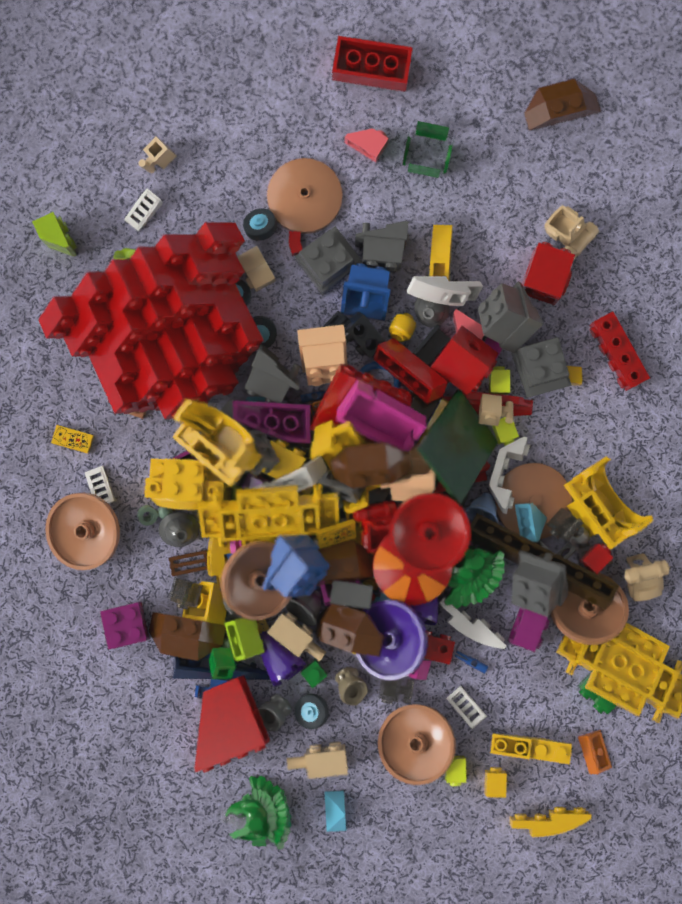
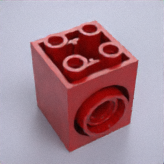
[522,242,575,305]
[431,325,499,395]

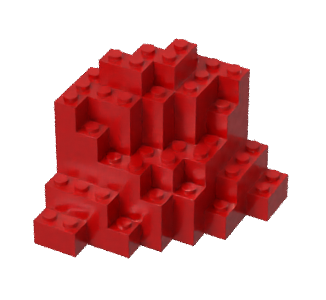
[38,222,264,420]

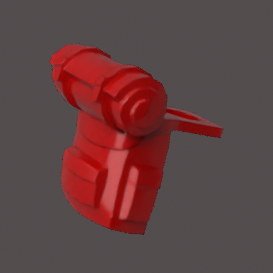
[353,501,398,553]

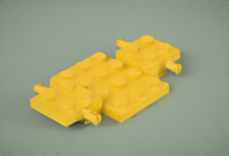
[198,484,339,547]
[556,622,682,723]

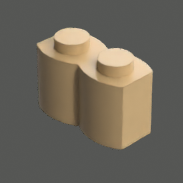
[237,246,276,292]

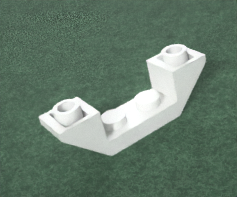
[489,437,530,514]
[254,456,327,492]

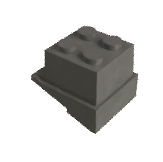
[355,221,409,273]
[295,226,363,296]
[478,281,543,353]
[511,337,572,398]
[245,344,301,403]
[511,551,568,617]

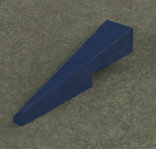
[172,653,270,680]

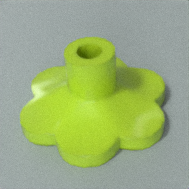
[113,248,136,259]

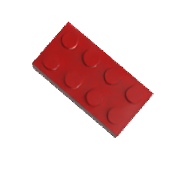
[332,36,413,92]

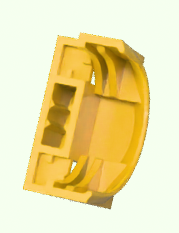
[172,400,263,486]
[311,420,381,513]
[236,439,318,495]
[564,456,653,549]
[145,458,232,510]

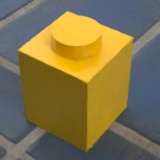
[484,767,507,798]

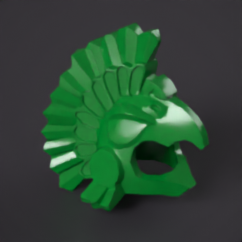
[444,545,505,608]
[225,776,292,850]

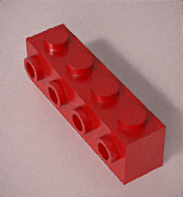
[590,311,650,391]
[374,338,448,404]
[424,630,455,665]

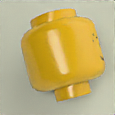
[389,313,416,342]

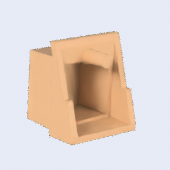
[297,325,348,386]
[381,444,436,501]

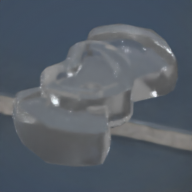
[220,806,247,830]

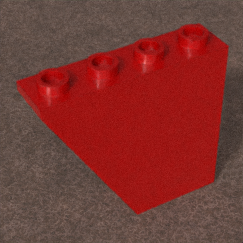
[310,363,412,431]
[194,675,271,773]

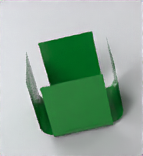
[402,121,454,178]

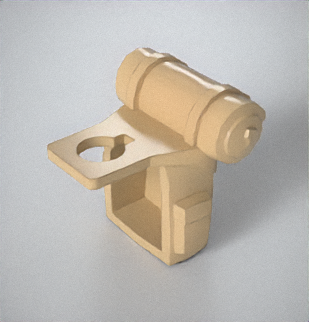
[544,205,599,259]
[625,554,670,601]

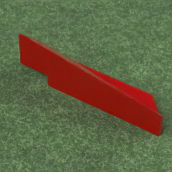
[440,391,533,416]

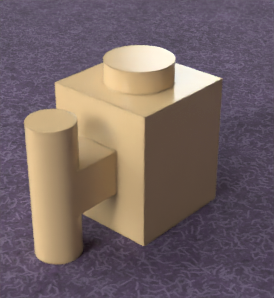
[139,136,176,174]
[479,394,513,426]

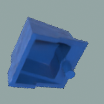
[341,263,391,321]
[263,535,330,598]

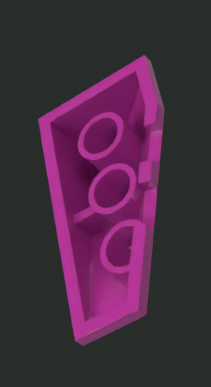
[232,400,310,444]

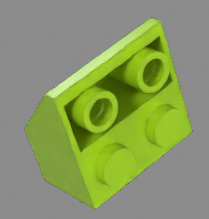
[32,212,77,257]
[225,617,264,661]

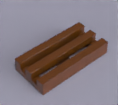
[168,550,208,576]

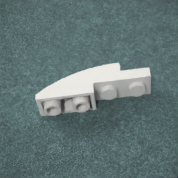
[407,276,483,306]
[438,597,507,649]

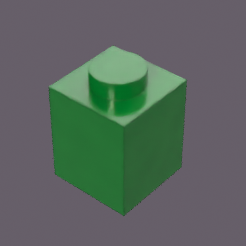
[209,647,235,679]
[300,659,328,689]

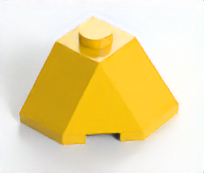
[182,581,227,625]

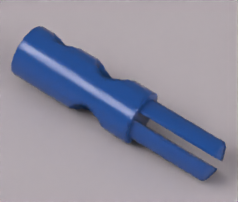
[300,391,326,403]
[455,651,488,674]

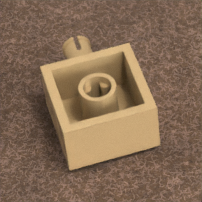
[267,612,326,661]
[287,742,348,779]

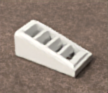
[124,189,163,232]
[85,466,116,504]
[446,686,487,729]

